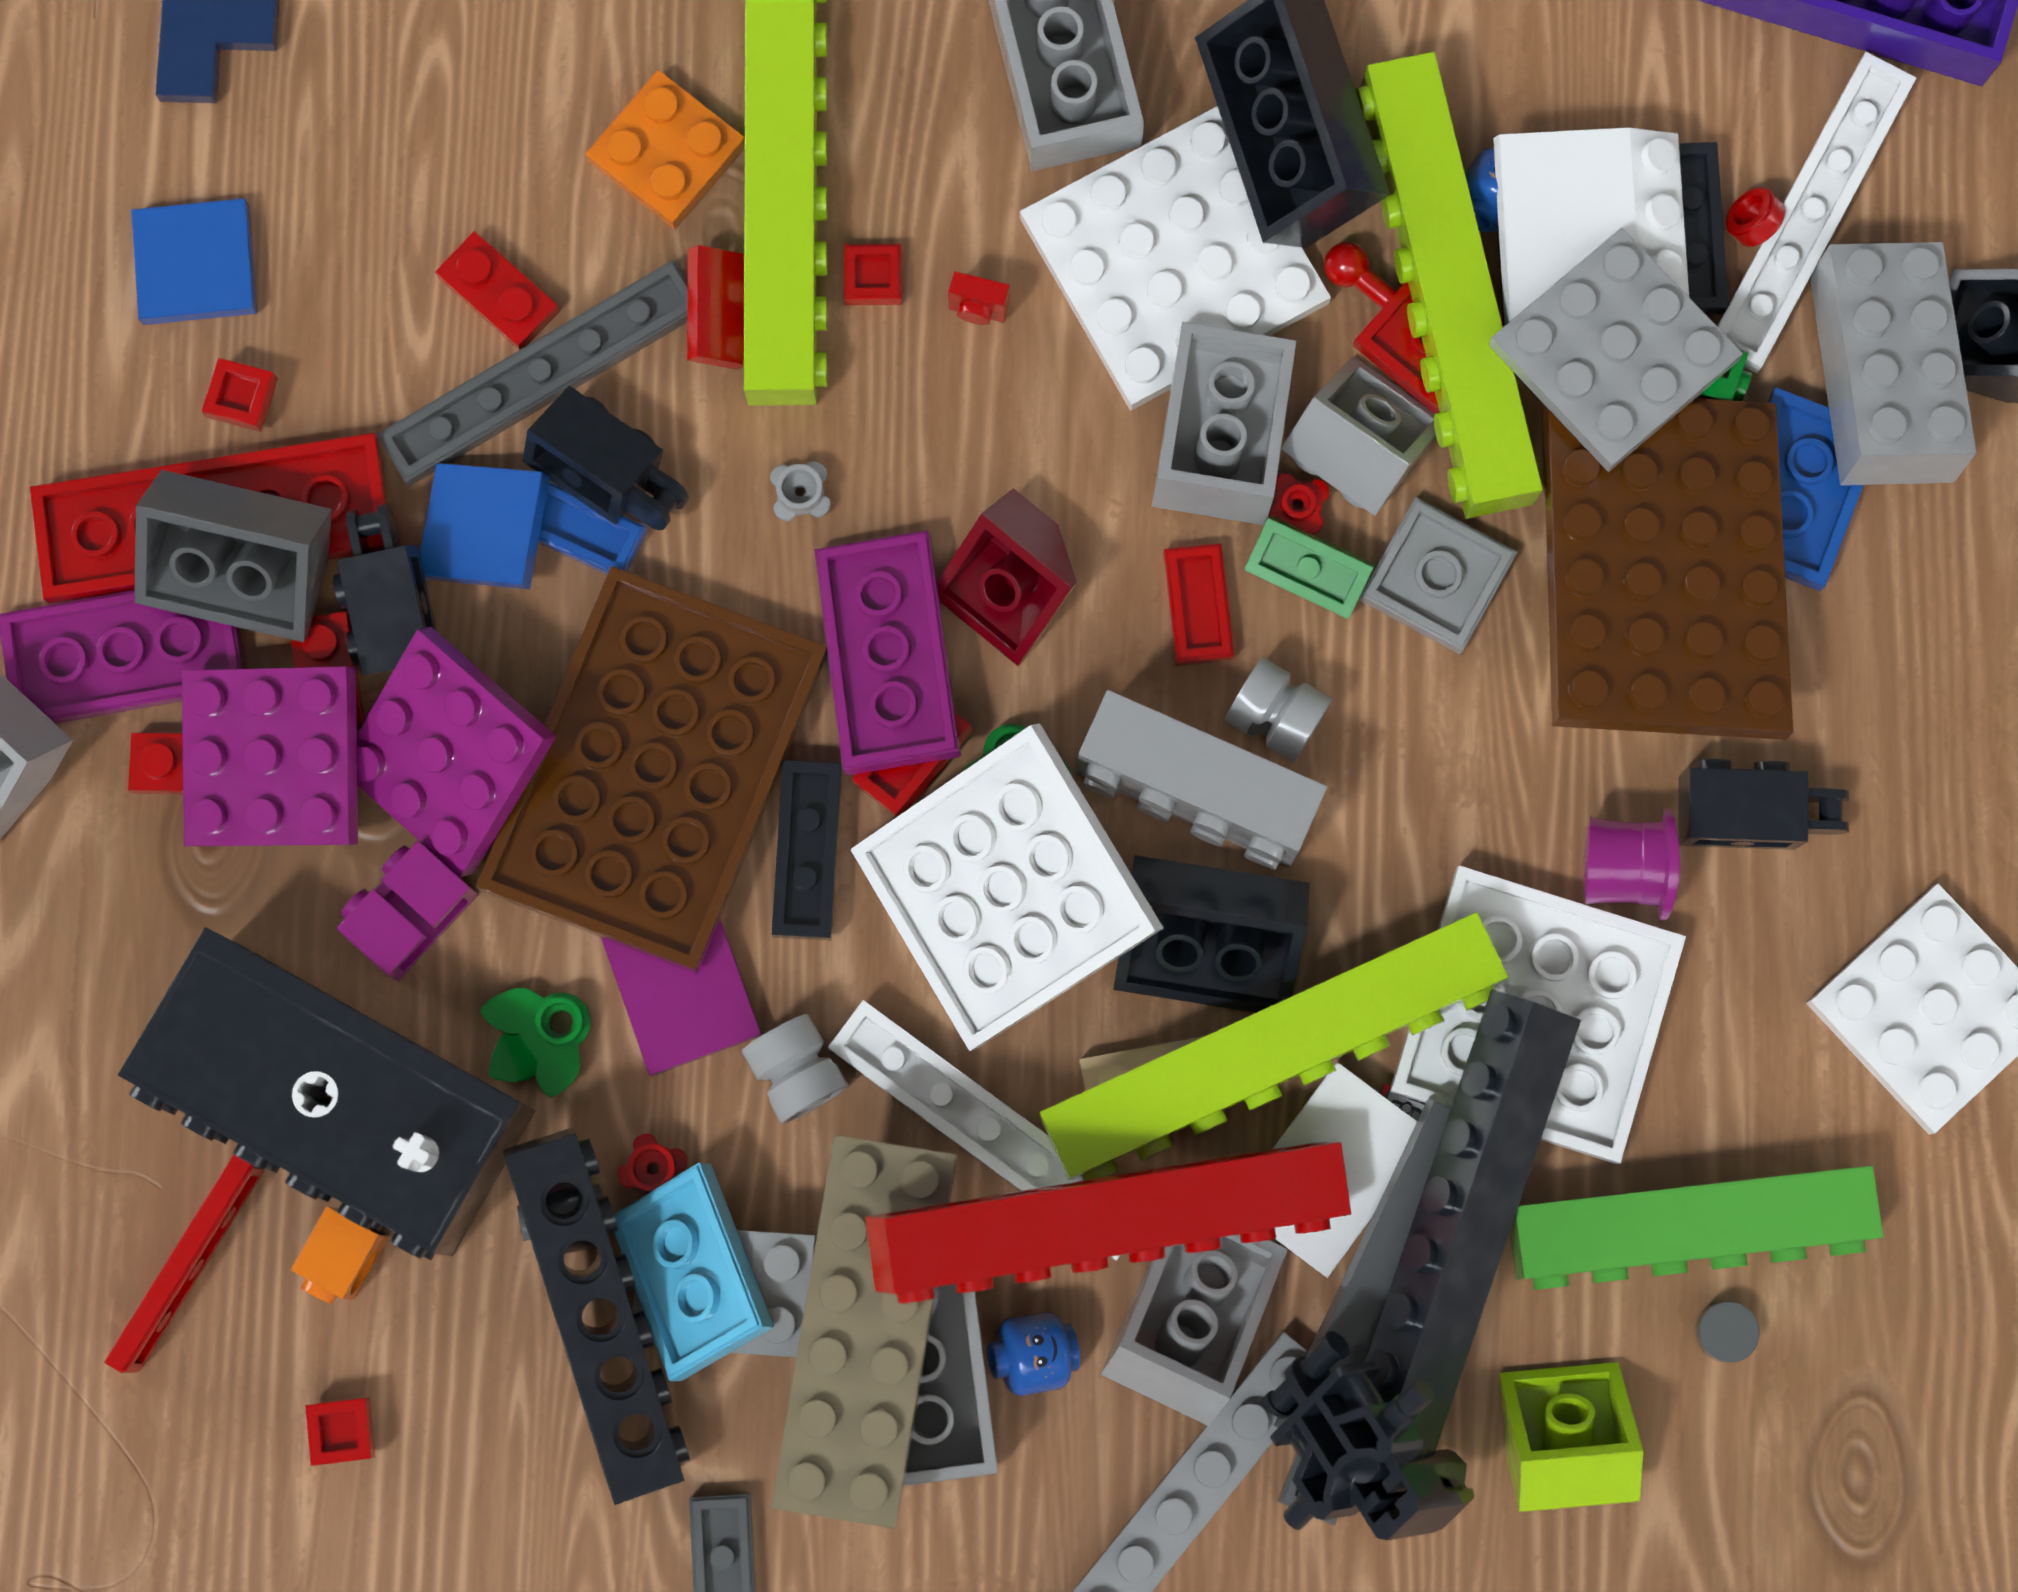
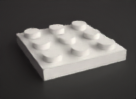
[1806,884,2018,1135]

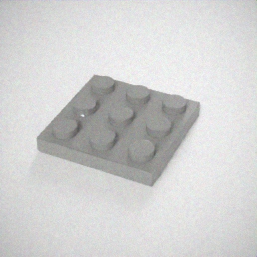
[1489,228,1743,472]

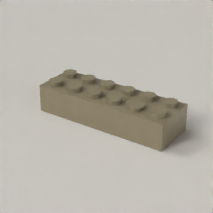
[771,1135,957,1529]

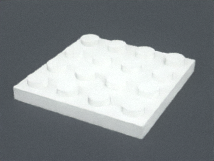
[1020,106,1331,411]
[850,723,1163,1051]
[1390,866,1686,1164]

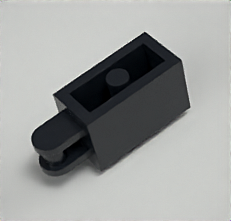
[522,386,689,530]
[333,503,437,675]
[1678,759,1849,850]

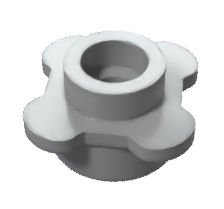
[770,461,831,522]

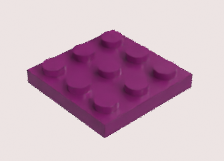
[357,627,556,877]
[182,667,358,846]

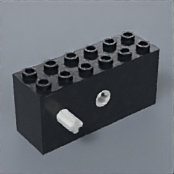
[118,927,536,1261]

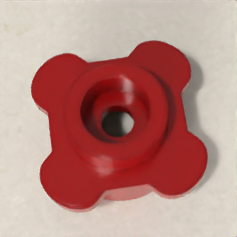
[1267,473,1329,535]
[618,1133,688,1193]

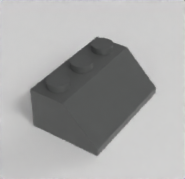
[135,470,332,642]

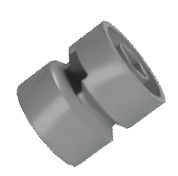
[1224,657,1333,763]
[741,1014,849,1125]

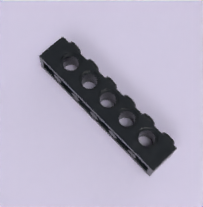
[502,1128,690,1505]

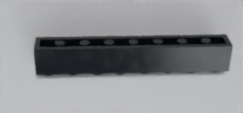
[1365,989,1581,1451]

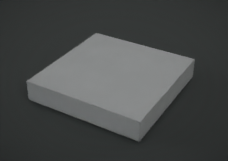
[1359,497,1517,655]

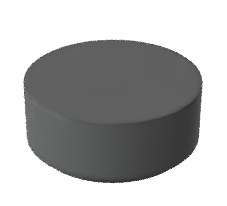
[1696,1302,1760,1362]

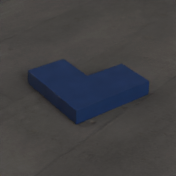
[155,0,280,103]

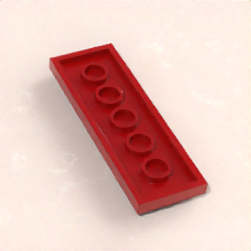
[30,433,387,604]

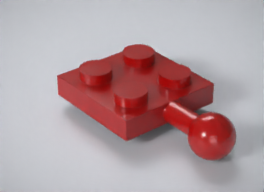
[1324,241,1505,414]

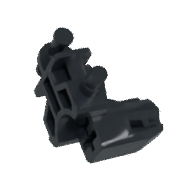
[1264,1331,1475,1540]

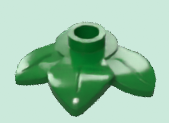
[480,988,591,1098]

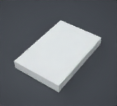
[1272,1062,1417,1278]

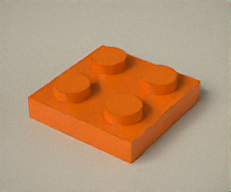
[585,70,745,230]

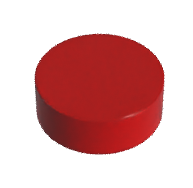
[1726,188,1785,247]

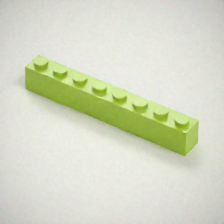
[744,0,828,406]
[1355,52,1543,519]
[1039,912,1508,1181]

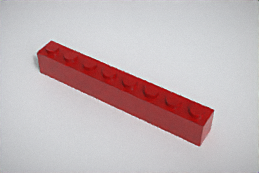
[865,1142,1352,1304]

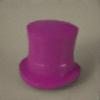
[1583,809,1680,920]

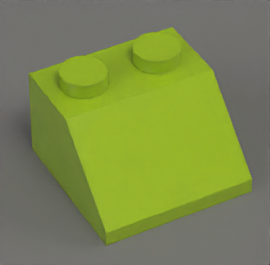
[1499,1362,1643,1512]

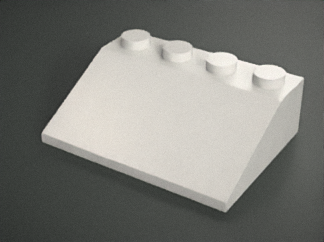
[1493,128,1689,326]

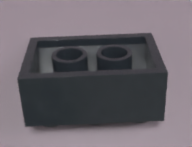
[1113,855,1310,1013]

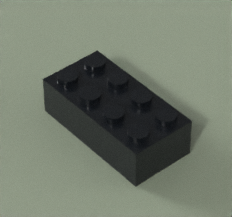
[1195,0,1391,248]

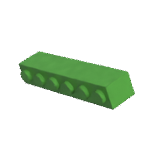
[1509,1166,1884,1290]

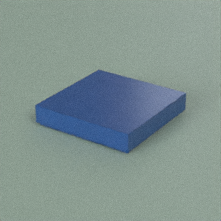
[131,198,257,325]
[420,463,550,590]

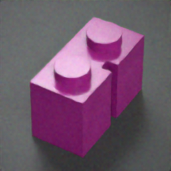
[336,841,478,981]

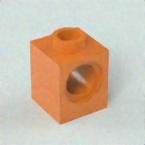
[290,1206,389,1304]

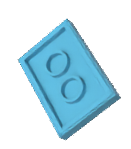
[614,1162,774,1381]

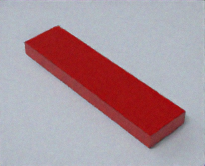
[104,1154,265,1373]

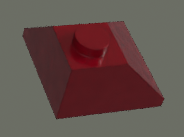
[937,488,1077,666]

